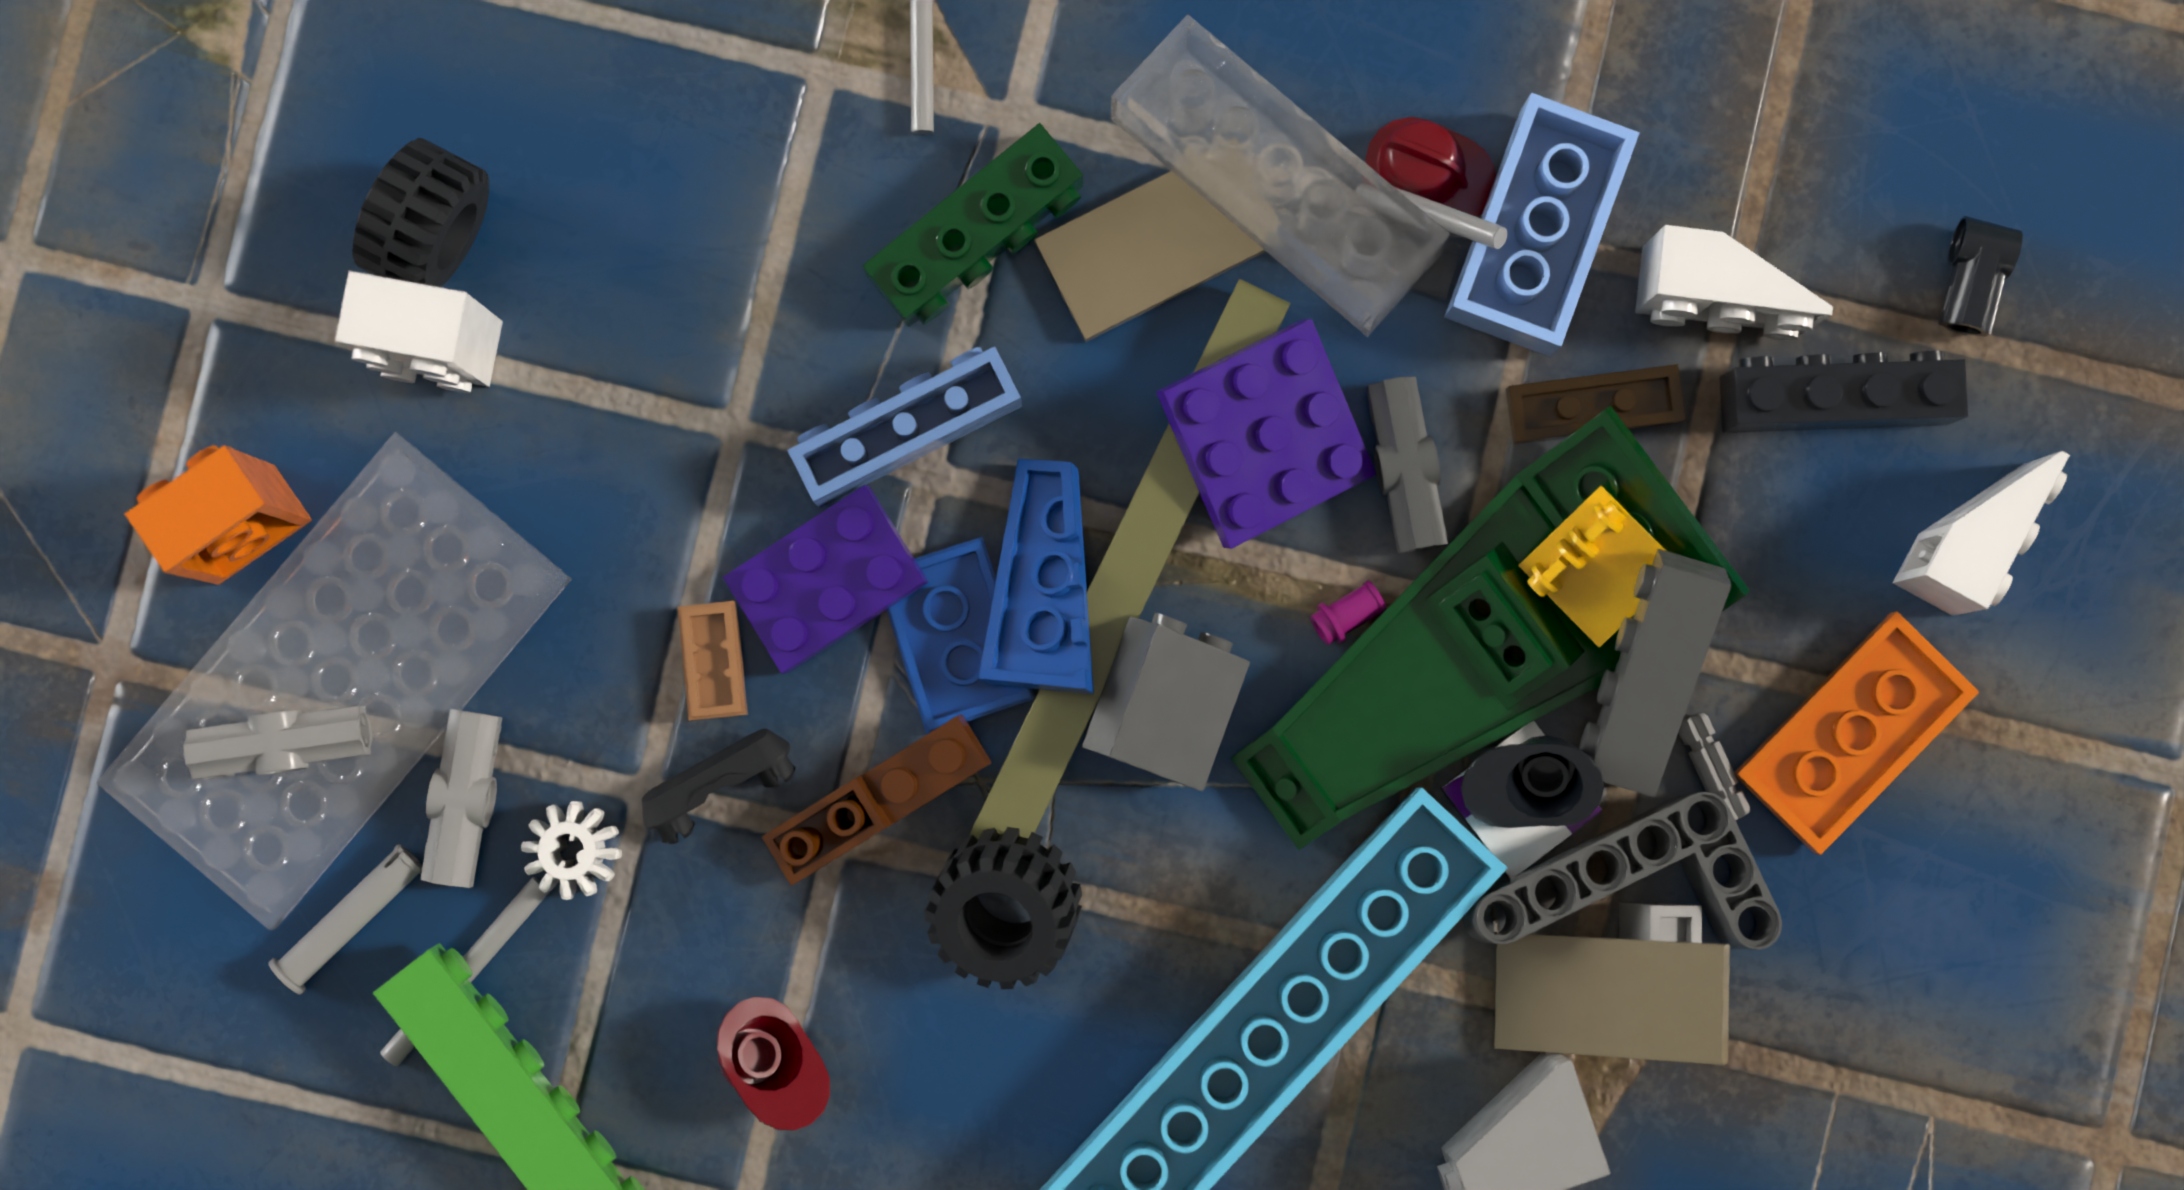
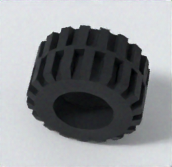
[352,138,489,288]
[925,827,1082,990]

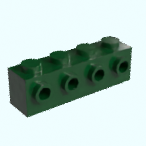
[862,123,1083,327]

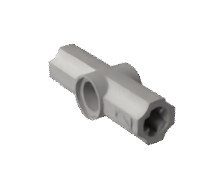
[183,705,373,780]
[420,709,502,888]

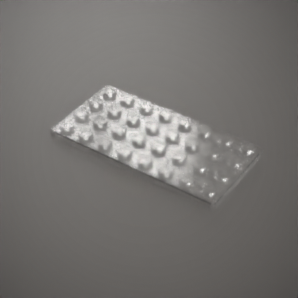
[96,432,572,930]

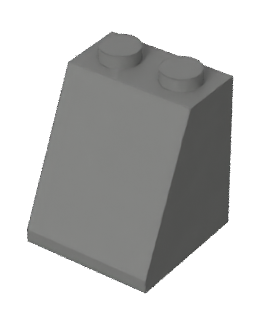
[1437,1052,1610,1190]

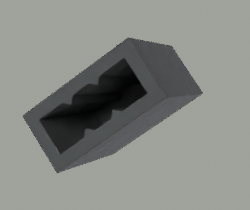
[1082,613,1250,792]

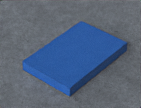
[887,537,1035,735]

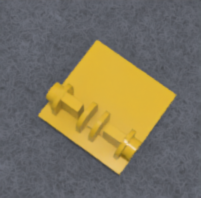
[1518,485,1666,647]

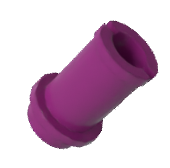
[1310,580,1387,645]

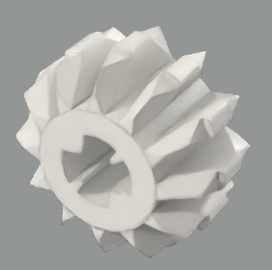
[521,801,622,900]

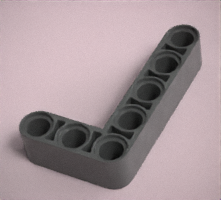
[1462,792,1782,950]

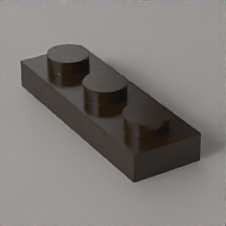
[1505,364,1686,445]

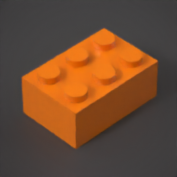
[124,445,312,585]

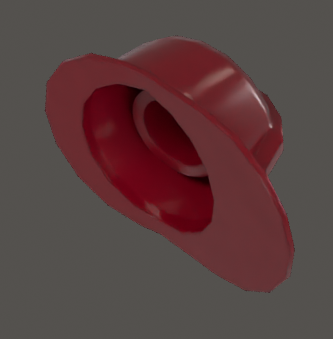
[1365,117,1496,217]
[717,997,830,1131]

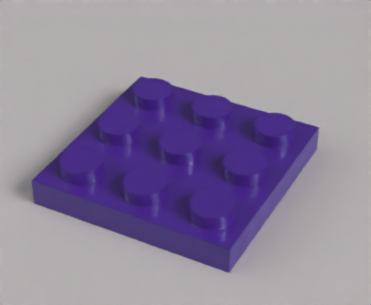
[1156,319,1377,549]

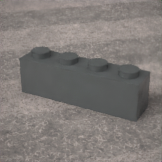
[1579,549,1732,797]

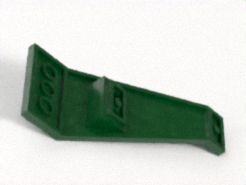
[1231,405,1750,850]

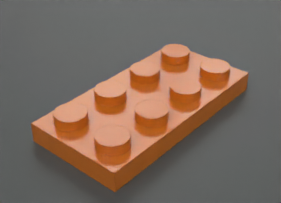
[1734,611,1979,855]

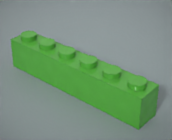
[373,943,645,1190]

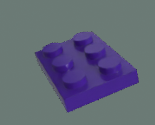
[723,485,929,674]

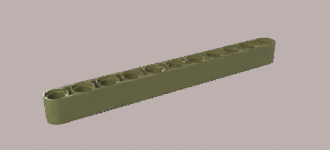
[969,279,1291,839]

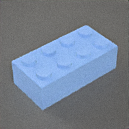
[1444,93,1640,357]

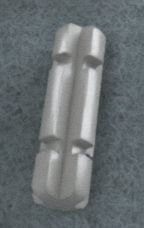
[1679,713,1750,820]

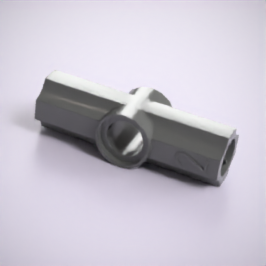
[1366,376,1448,554]

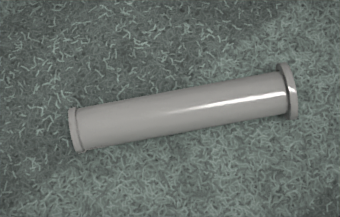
[268,844,423,995]

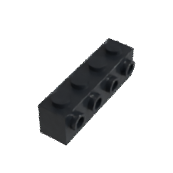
[1720,350,1968,433]

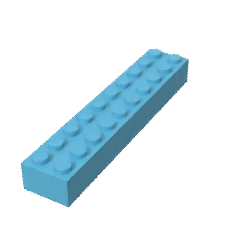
[1039,787,1507,1190]

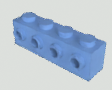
[787,346,1022,508]

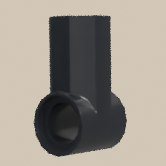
[1938,216,2023,337]

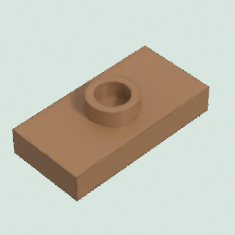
[677,601,748,721]

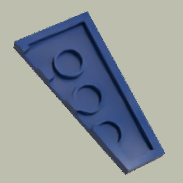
[978,458,1094,694]

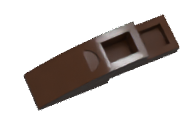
[762,714,992,886]

